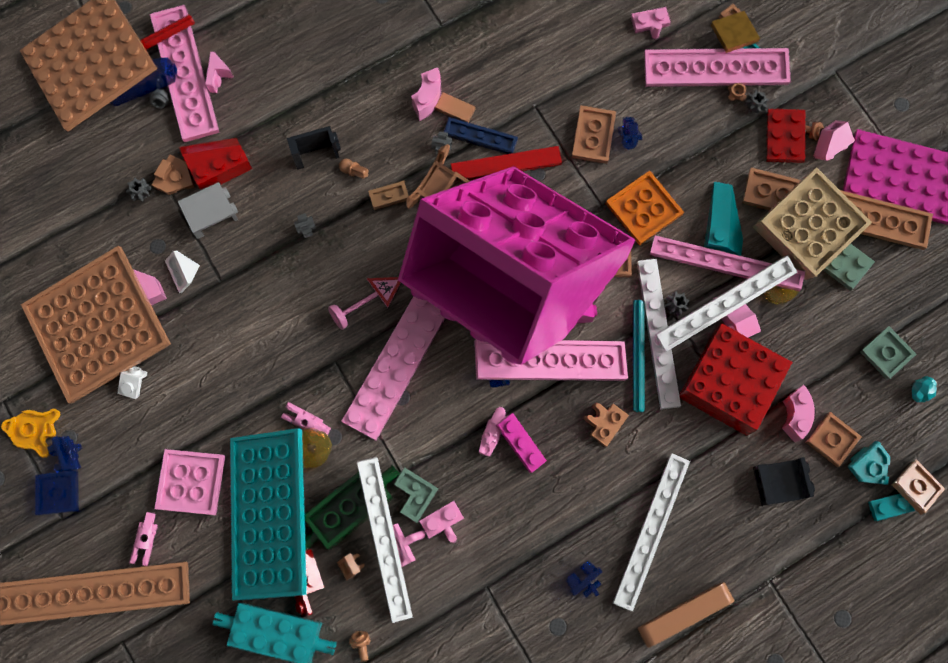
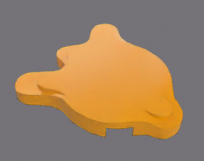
[1,409,60,458]

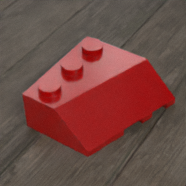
[179,138,253,190]

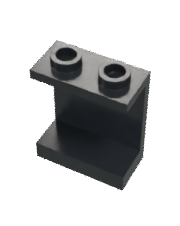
[287,126,341,170]
[753,457,815,506]

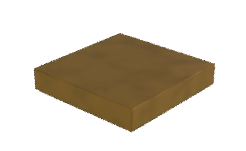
[711,11,760,53]

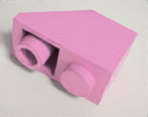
[814,121,855,161]
[133,269,167,305]

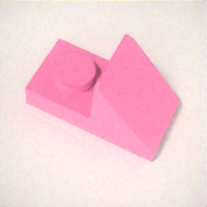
[205,52,233,93]

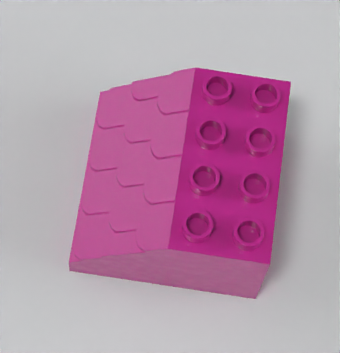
[398,166,635,365]

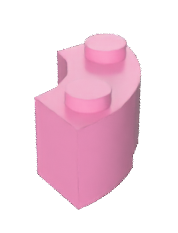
[412,67,441,121]
[713,297,761,337]
[782,385,815,443]

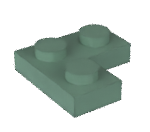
[394,468,438,523]

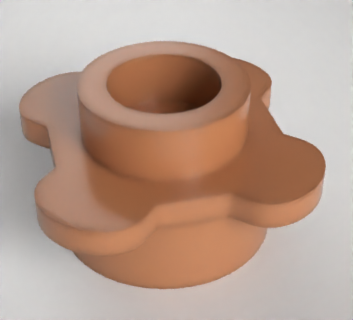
[728,83,746,101]

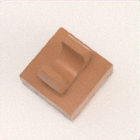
[337,553,365,580]

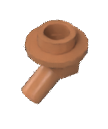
[805,122,824,140]
[349,631,370,662]

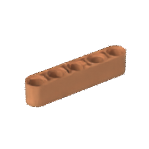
[637,582,735,648]

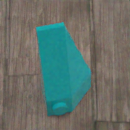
[704,182,743,256]

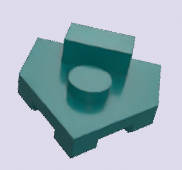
[847,441,890,485]

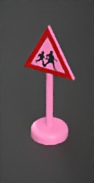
[328,277,401,330]

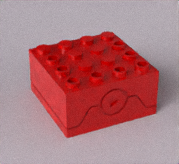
[679,324,793,436]

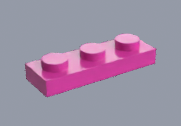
[496,413,547,473]

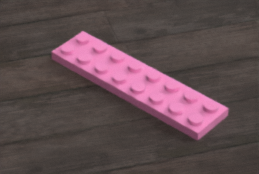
[150,5,220,142]
[644,48,790,87]
[342,296,445,441]
[474,340,628,381]

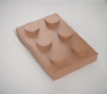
[571,106,616,164]

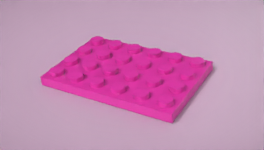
[843,129,948,225]

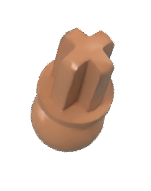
[339,159,369,179]

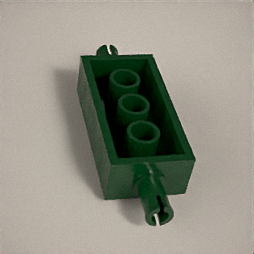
[305,465,400,550]

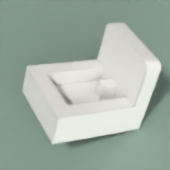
[117,366,147,399]

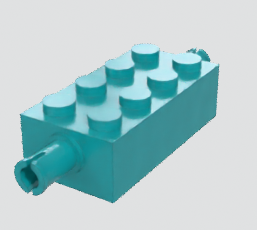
[213,603,337,663]

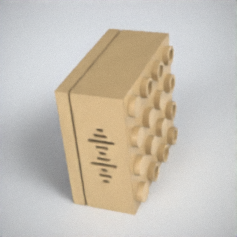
[753,168,872,280]

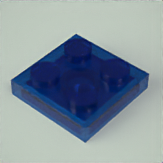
[35,471,79,516]

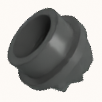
[150,89,169,108]

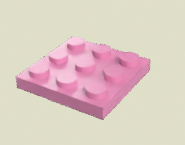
[155,449,225,515]

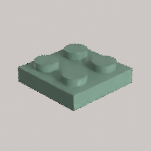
[823,243,875,291]
[860,326,917,380]

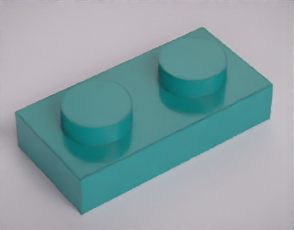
[868,494,915,521]

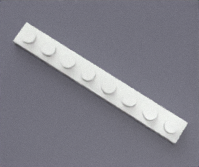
[655,256,797,352]
[637,259,681,410]
[613,453,690,612]
[357,457,412,623]

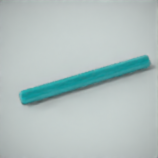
[633,300,645,412]

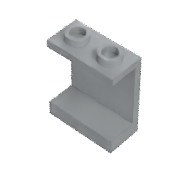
[178,182,238,239]

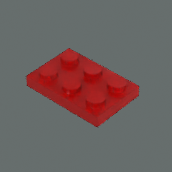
[766,109,806,163]

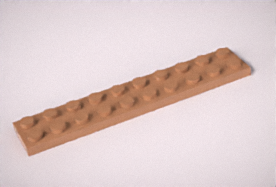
[742,168,933,250]
[0,562,190,625]

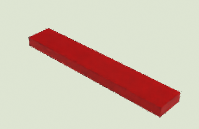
[451,146,562,180]

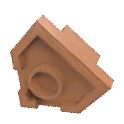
[151,155,194,195]

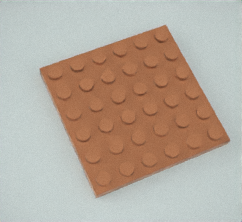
[20,0,157,132]
[21,246,171,404]

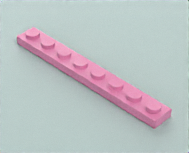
[650,236,805,291]

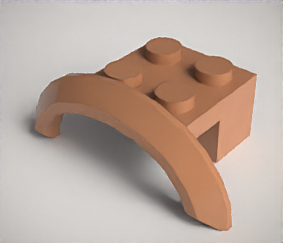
[406,144,470,208]

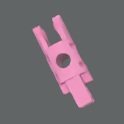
[281,402,331,437]
[479,407,506,457]
[129,512,158,566]

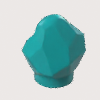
[912,376,937,403]

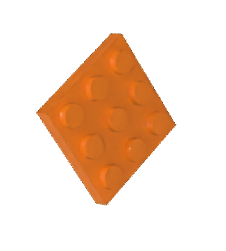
[605,170,684,246]

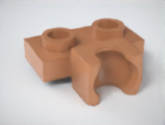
[584,403,629,447]

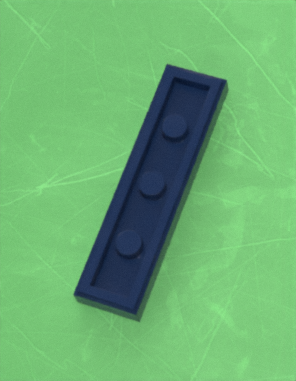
[444,117,518,154]

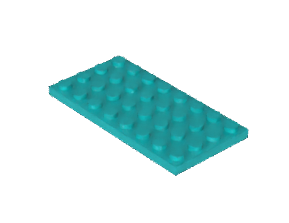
[230,428,307,600]

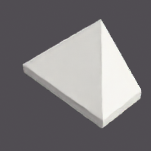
[165,251,200,293]

